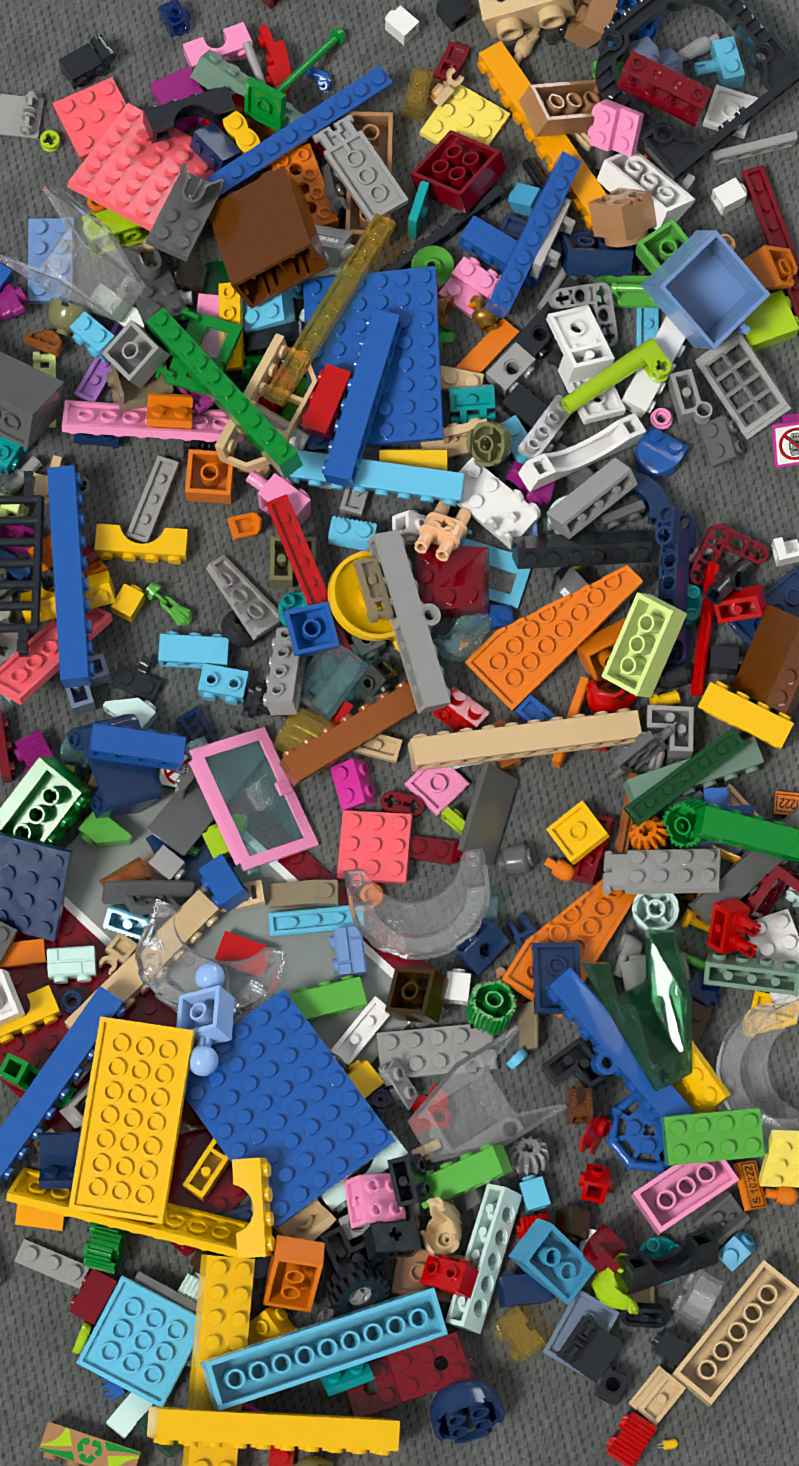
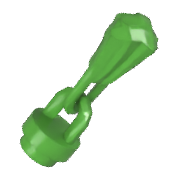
[144,582,193,626]

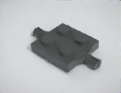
[608,725,675,782]

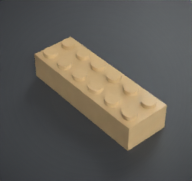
[671,1260,799,1406]

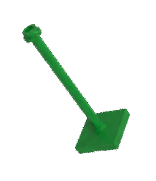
[244,28,346,132]

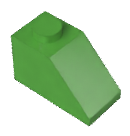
[78,812,134,848]

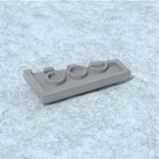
[206,555,282,640]

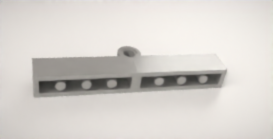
[367,530,451,714]

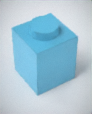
[518,1174,551,1213]

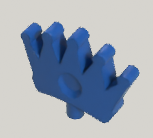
[100,1378,126,1402]

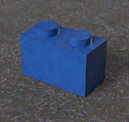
[198,854,251,912]

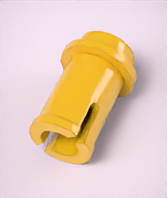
[649,689,680,706]

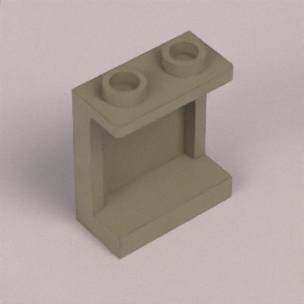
[106,362,173,411]

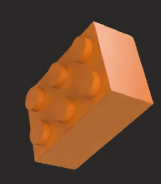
[263,1235,325,1312]

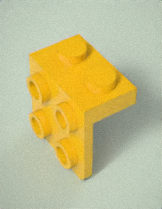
[247,1306,297,1346]

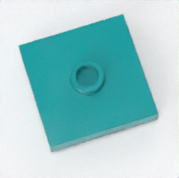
[408,181,429,240]

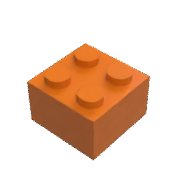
[185,449,235,504]

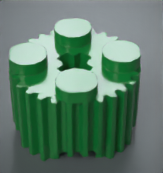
[662,797,707,848]
[466,980,517,1035]
[82,1222,128,1274]

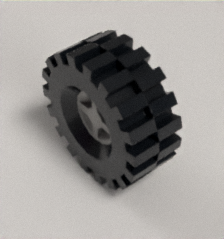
[325,1260,390,1316]

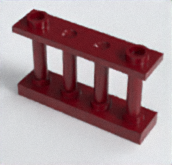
[616,50,712,127]

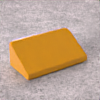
[15,1204,65,1231]

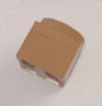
[589,188,656,247]

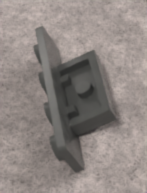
[101,880,194,916]

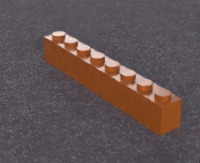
[279,679,447,787]

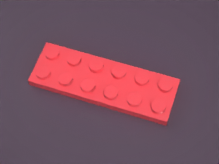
[0,607,113,705]

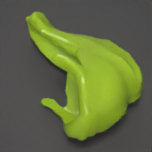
[592,1253,639,1314]

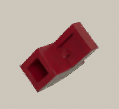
[583,1223,627,1273]

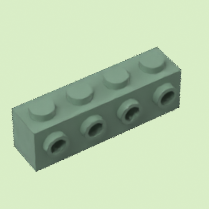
[704,951,799,996]

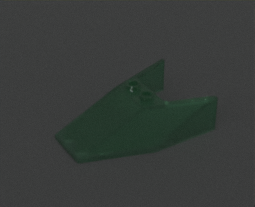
[581,929,692,1091]

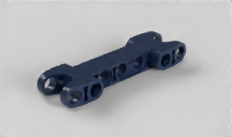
[655,504,696,665]

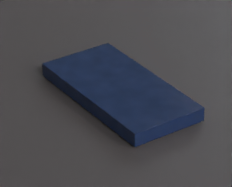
[728,566,799,647]

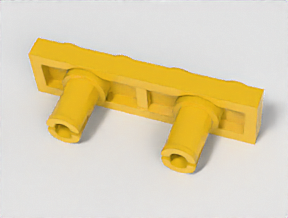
[219,282,246,372]

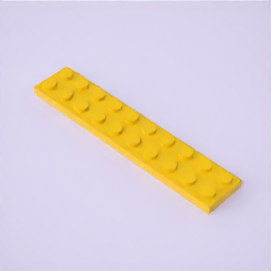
[6,1167,249,1258]

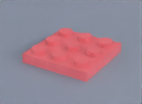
[53,77,126,160]
[337,811,413,884]

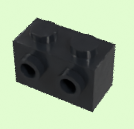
[387,1153,431,1208]

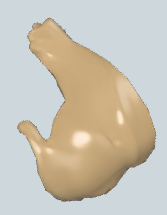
[420,1197,462,1256]

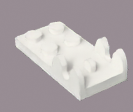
[456,457,541,549]

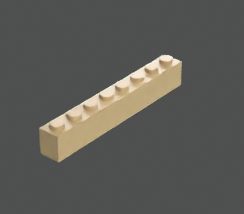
[65,890,219,1029]

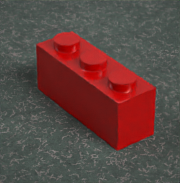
[301,364,353,440]

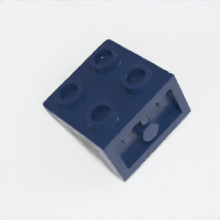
[38,1132,81,1189]

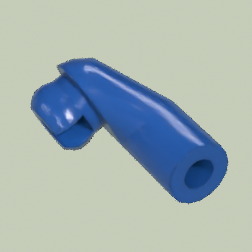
[306,67,332,93]

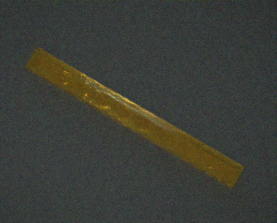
[263,213,396,407]

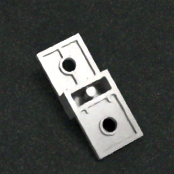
[546,305,626,424]

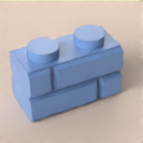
[329,925,367,979]

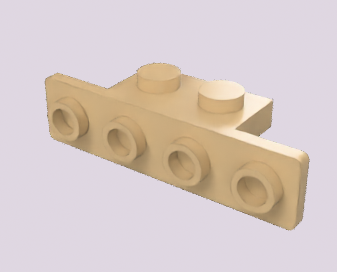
[421,418,487,458]

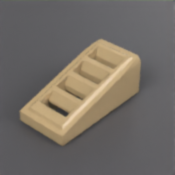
[219,880,266,913]

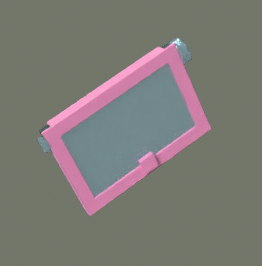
[185,727,319,876]

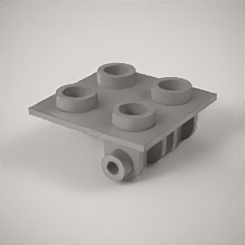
[0,91,44,139]

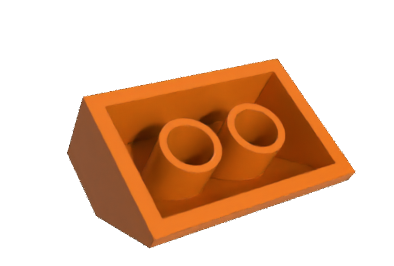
[576,617,627,687]

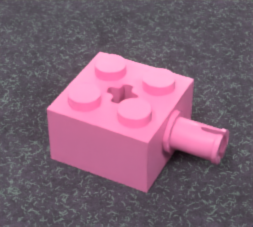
[246,470,311,527]

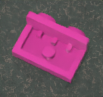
[330,758,376,811]

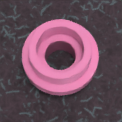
[650,408,673,430]

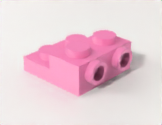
[587,99,644,157]
[438,257,499,318]

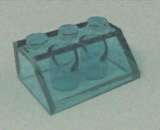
[300,644,369,721]

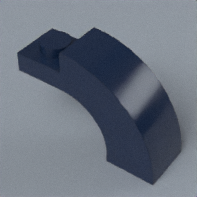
[625,471,672,525]

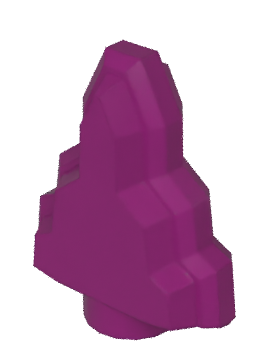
[0,283,30,322]

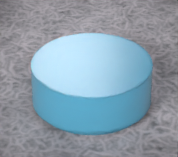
[506,1047,528,1070]

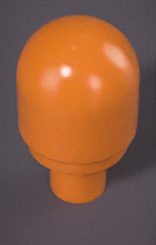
[544,857,574,882]
[765,1186,799,1205]

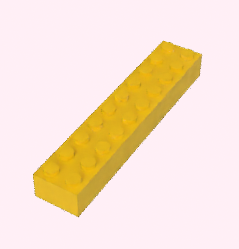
[182,1255,255,1466]
[147,1406,400,1455]

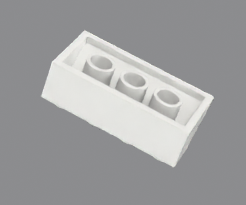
[597,150,695,230]

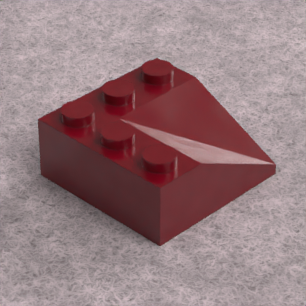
[410,130,506,213]
[416,544,489,619]

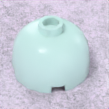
[632,893,679,934]

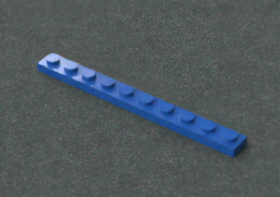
[205,65,393,198]

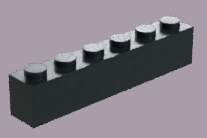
[512,530,652,569]

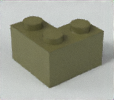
[270,536,316,588]

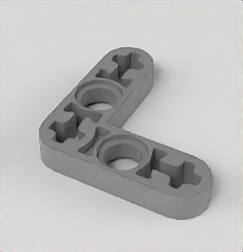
[548,282,618,347]

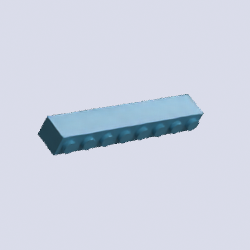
[281,450,466,506]

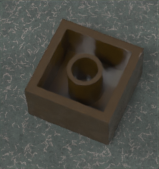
[385,967,449,1024]

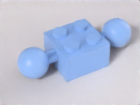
[176,962,235,1076]

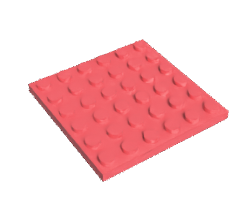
[67,103,221,231]

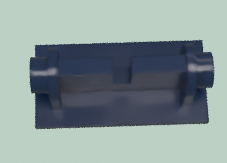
[73,433,121,449]

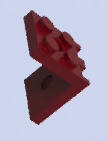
[746,864,799,918]

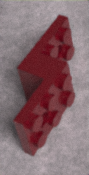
[346,1332,472,1417]

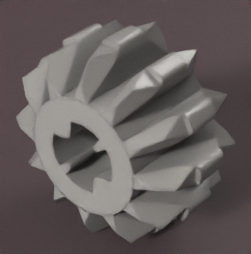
[509,1136,549,1176]

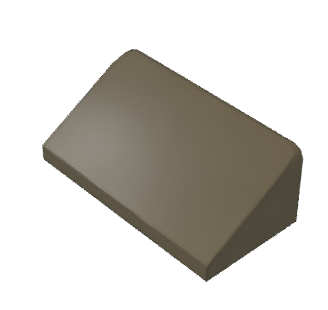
[519,1001,538,1051]

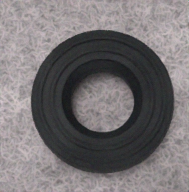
[221,610,261,648]

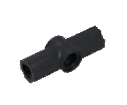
[705,558,754,605]

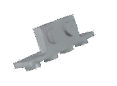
[517,395,571,459]

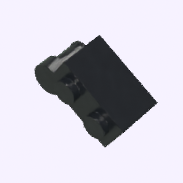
[59,34,117,89]

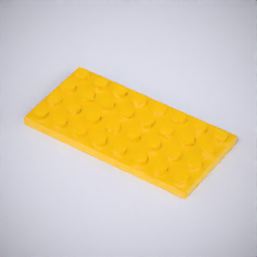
[68,1017,195,1224]

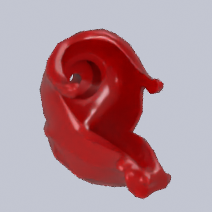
[586,679,640,716]

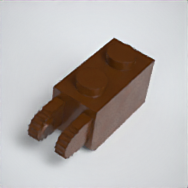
[565,1085,593,1124]

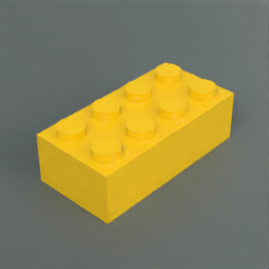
[698,681,794,750]

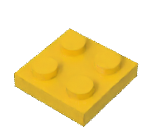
[546,800,610,865]

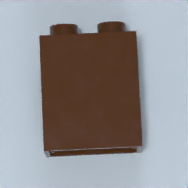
[209,166,330,309]

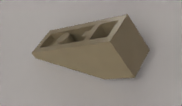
[269,880,339,908]

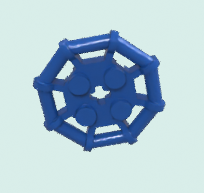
[606,1094,671,1174]

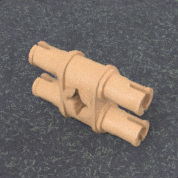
[414,501,471,561]

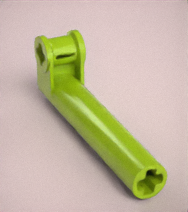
[560,338,672,414]

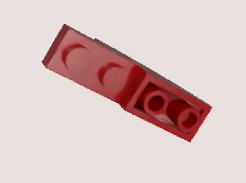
[257,24,291,102]

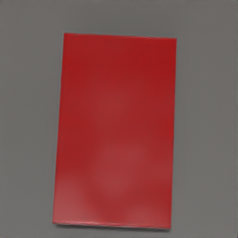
[214,931,273,977]

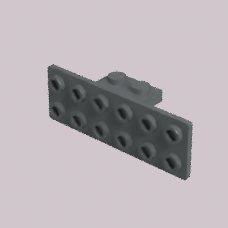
[147,728,265,856]

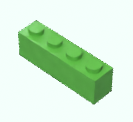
[272,975,367,1022]
[421,1143,513,1209]

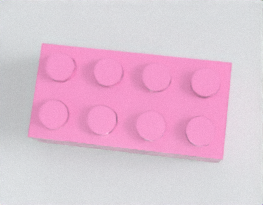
[631,1160,739,1236]

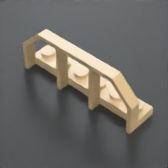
[215,333,318,472]

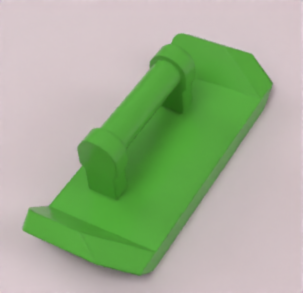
[593,275,659,308]

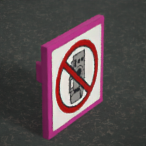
[772,421,799,468]

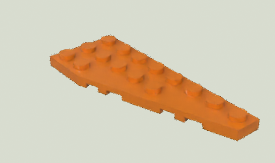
[465,565,644,711]
[501,879,637,1019]

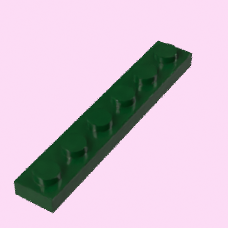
[623,727,747,827]

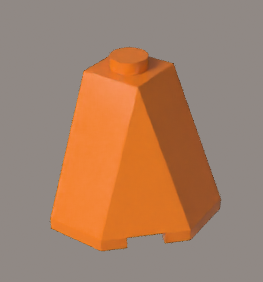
[742,245,798,290]

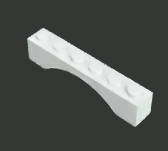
[518,413,646,492]

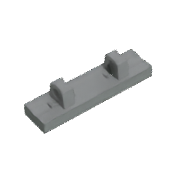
[529,198,576,279]

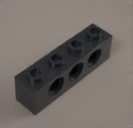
[513,277,585,362]

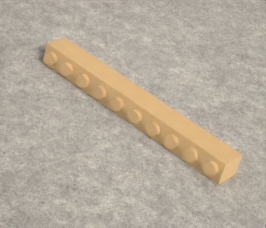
[408,708,642,772]

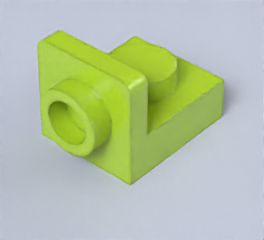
[441,806,465,835]

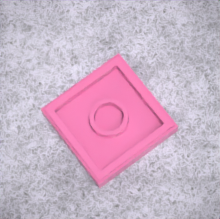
[404,767,470,817]

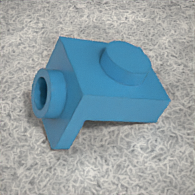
[718,1230,757,1272]

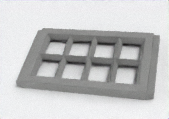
[695,331,792,440]

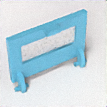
[460,527,531,610]

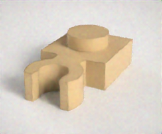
[98,932,138,975]

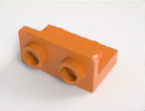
[146,393,193,429]

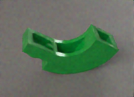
[0,1053,77,1109]

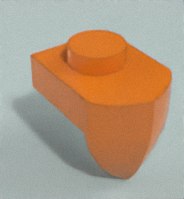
[227,512,263,541]

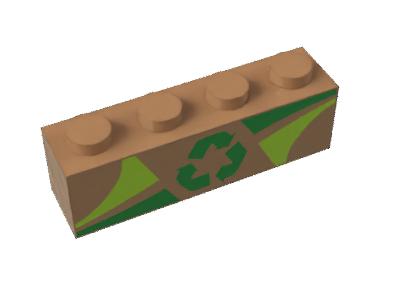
[39,1422,142,1466]

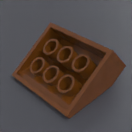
[731,604,799,716]

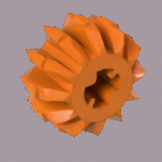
[629,816,669,850]

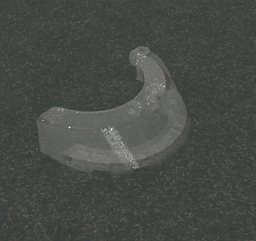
[344,848,490,960]
[135,899,287,1018]
[716,996,799,1140]

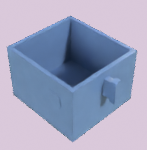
[640,230,770,350]

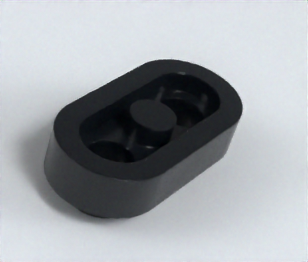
[620,1302,668,1328]

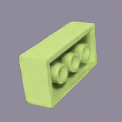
[601,592,687,698]

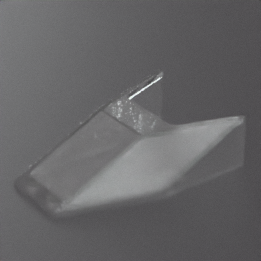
[0,185,146,322]
[407,1026,567,1162]

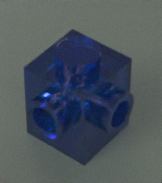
[158,0,192,38]

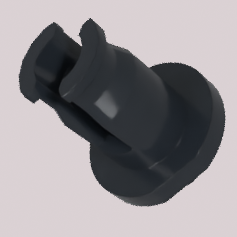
[241,681,290,720]

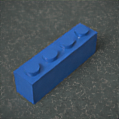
[459,216,548,289]
[87,722,186,771]

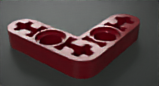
[688,524,769,585]

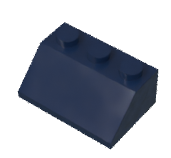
[560,231,634,277]

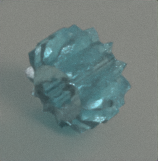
[60,738,91,768]

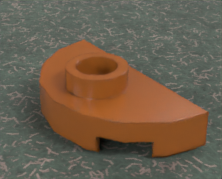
[23,329,63,357]

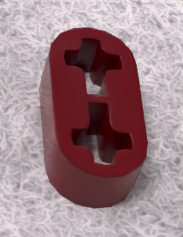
[381,791,424,818]

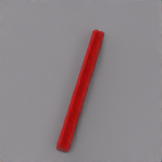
[690,563,720,697]

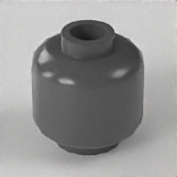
[499,844,535,876]

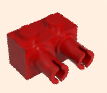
[707,898,761,958]

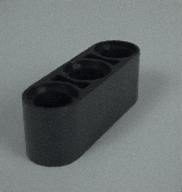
[245,321,308,356]

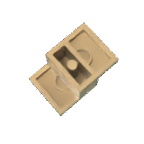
[251,1200,336,1241]

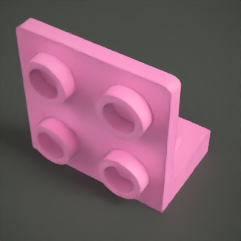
[344,1173,406,1229]

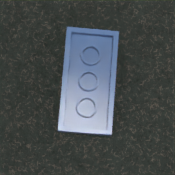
[28,218,73,304]

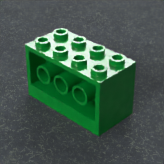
[0,756,96,846]

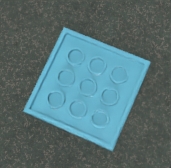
[76,1276,196,1407]

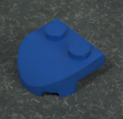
[634,425,689,478]

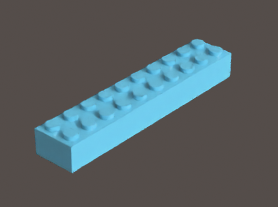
[200,1287,448,1411]

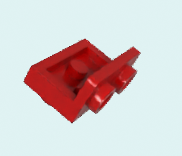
[433,686,490,732]

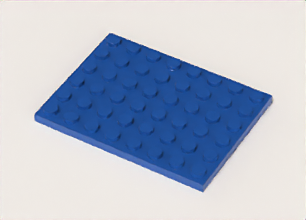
[303,266,444,452]
[185,989,396,1228]

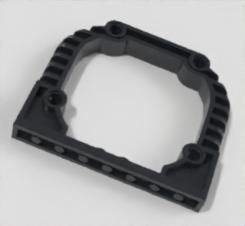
[595,0,799,182]

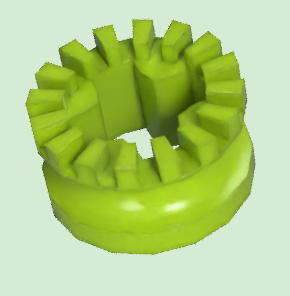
[40,130,60,153]

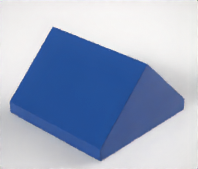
[283,601,339,656]

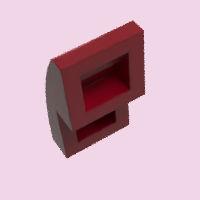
[434,41,470,81]

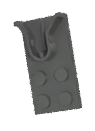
[145,162,224,262]
[118,245,187,326]

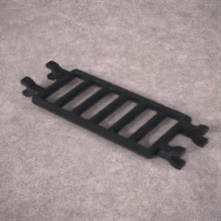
[0,471,45,657]

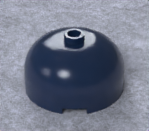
[429,1379,505,1444]

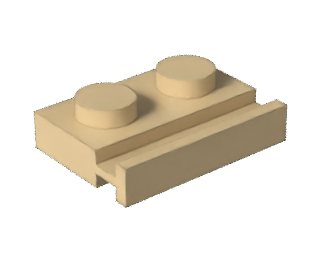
[628,1365,686,1426]

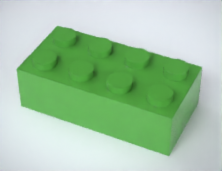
[661,1107,765,1166]

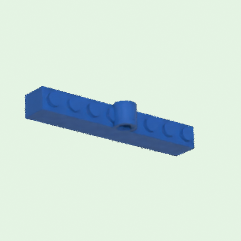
[544,967,695,1129]

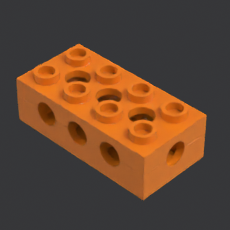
[269,143,339,229]

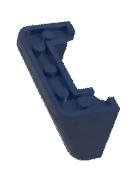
[66,714,162,819]

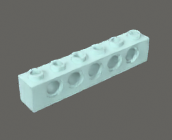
[445,1183,522,1334]

